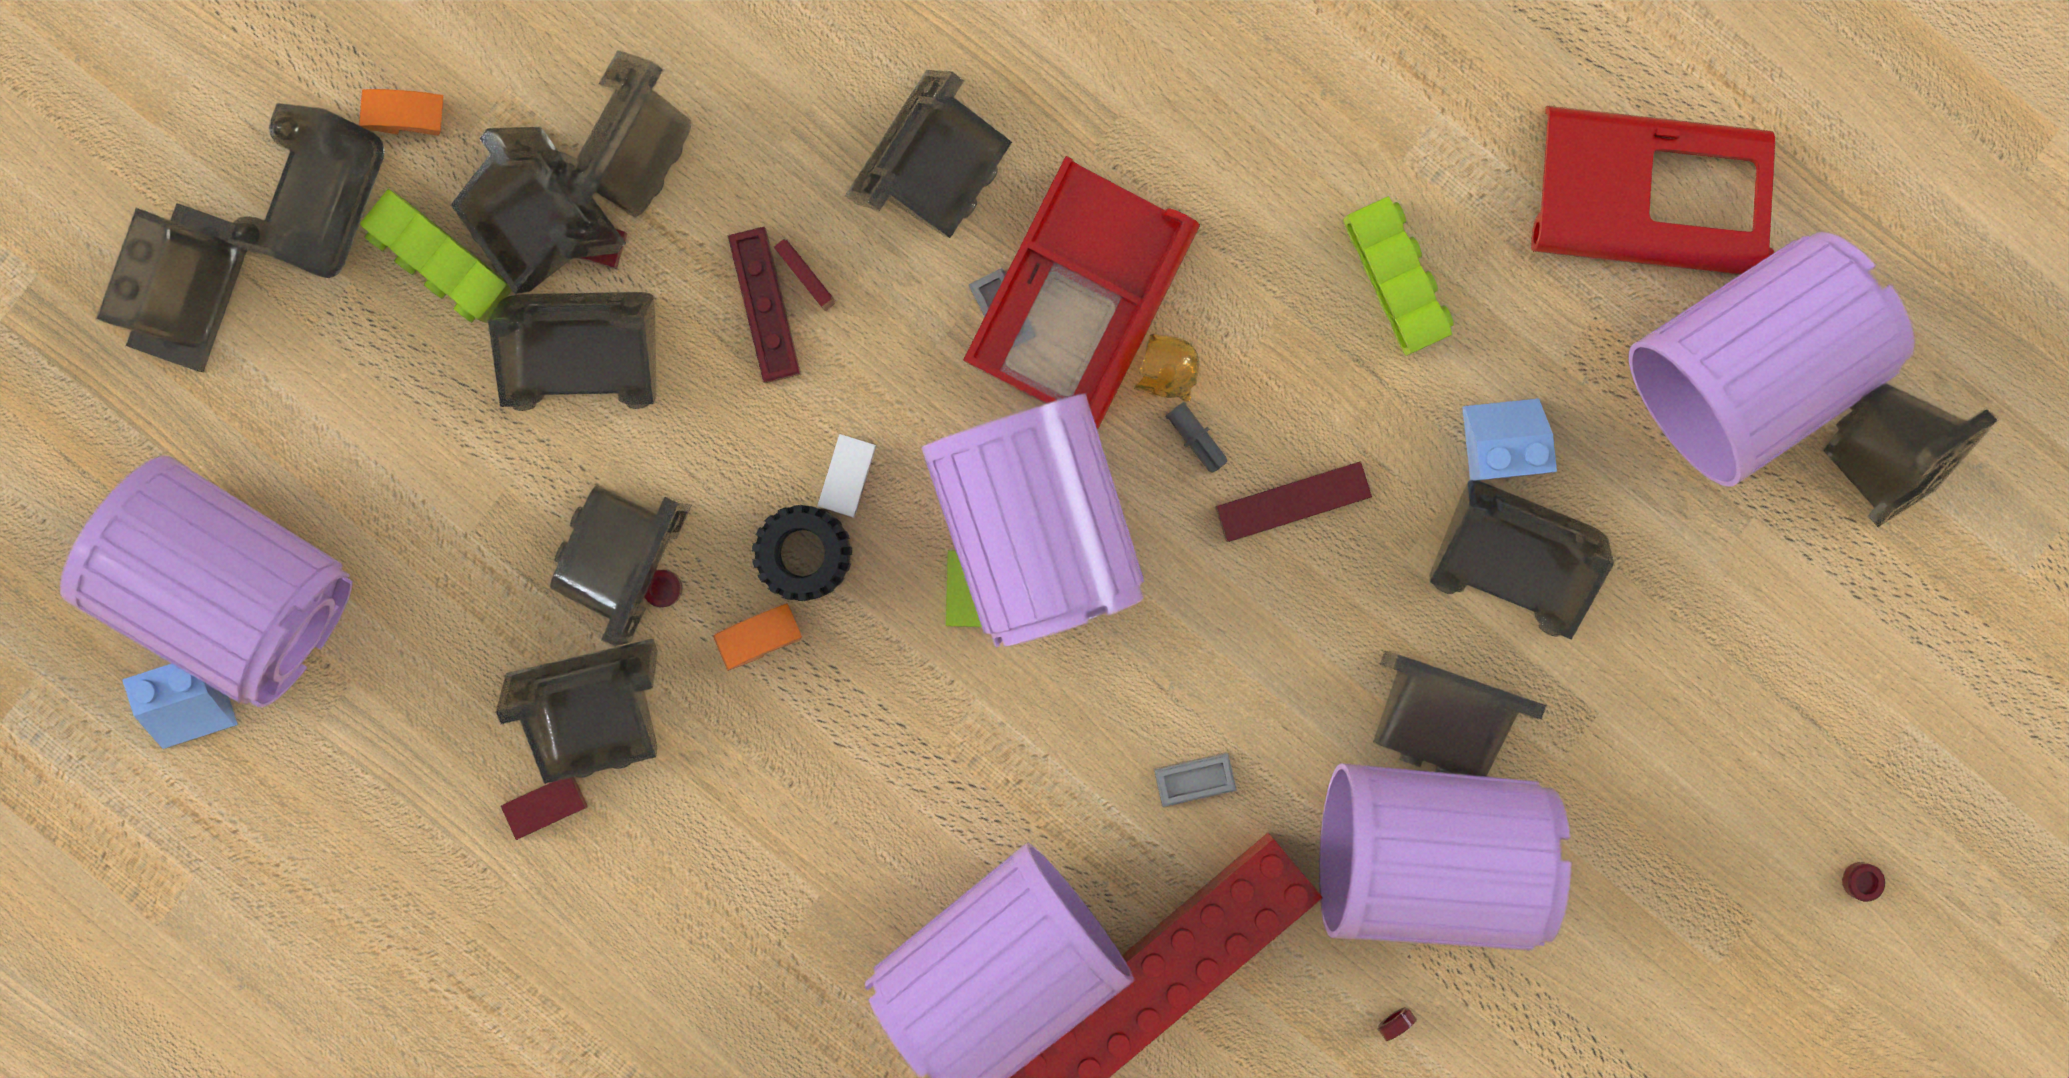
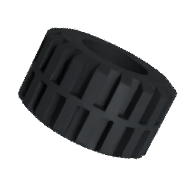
[752,505,852,601]

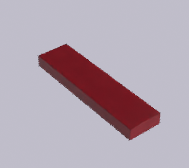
[727,227,802,383]
[1215,461,1372,542]

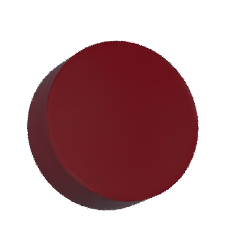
[642,570,683,608]
[1842,862,1885,902]
[1378,1007,1417,1041]

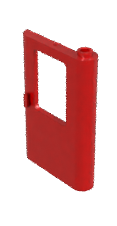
[1531,106,1775,275]

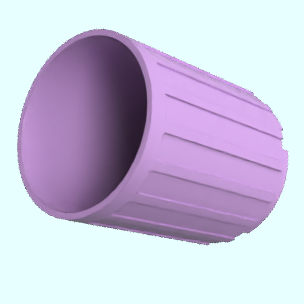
[1629,232,1914,487]
[921,394,1144,647]
[61,456,353,708]
[1319,763,1571,950]
[865,843,1134,1078]

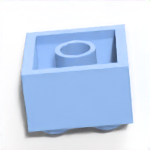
[1462,398,1557,481]
[122,663,238,749]

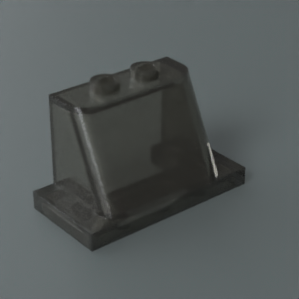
[542,50,691,217]
[845,70,1012,238]
[451,127,626,294]
[96,203,254,373]
[1823,383,1998,527]
[550,485,692,646]
[496,638,658,784]
[1373,651,1547,777]

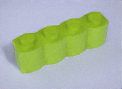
[360,189,514,323]
[1343,196,1454,356]

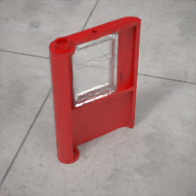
[963,156,1200,429]

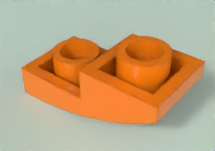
[359,89,444,136]
[713,603,802,671]

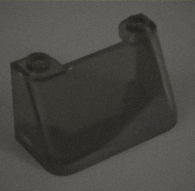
[224,103,385,278]
[488,292,656,411]
[1429,480,1614,640]

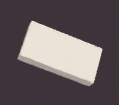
[817,434,876,518]

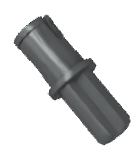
[1165,401,1227,473]

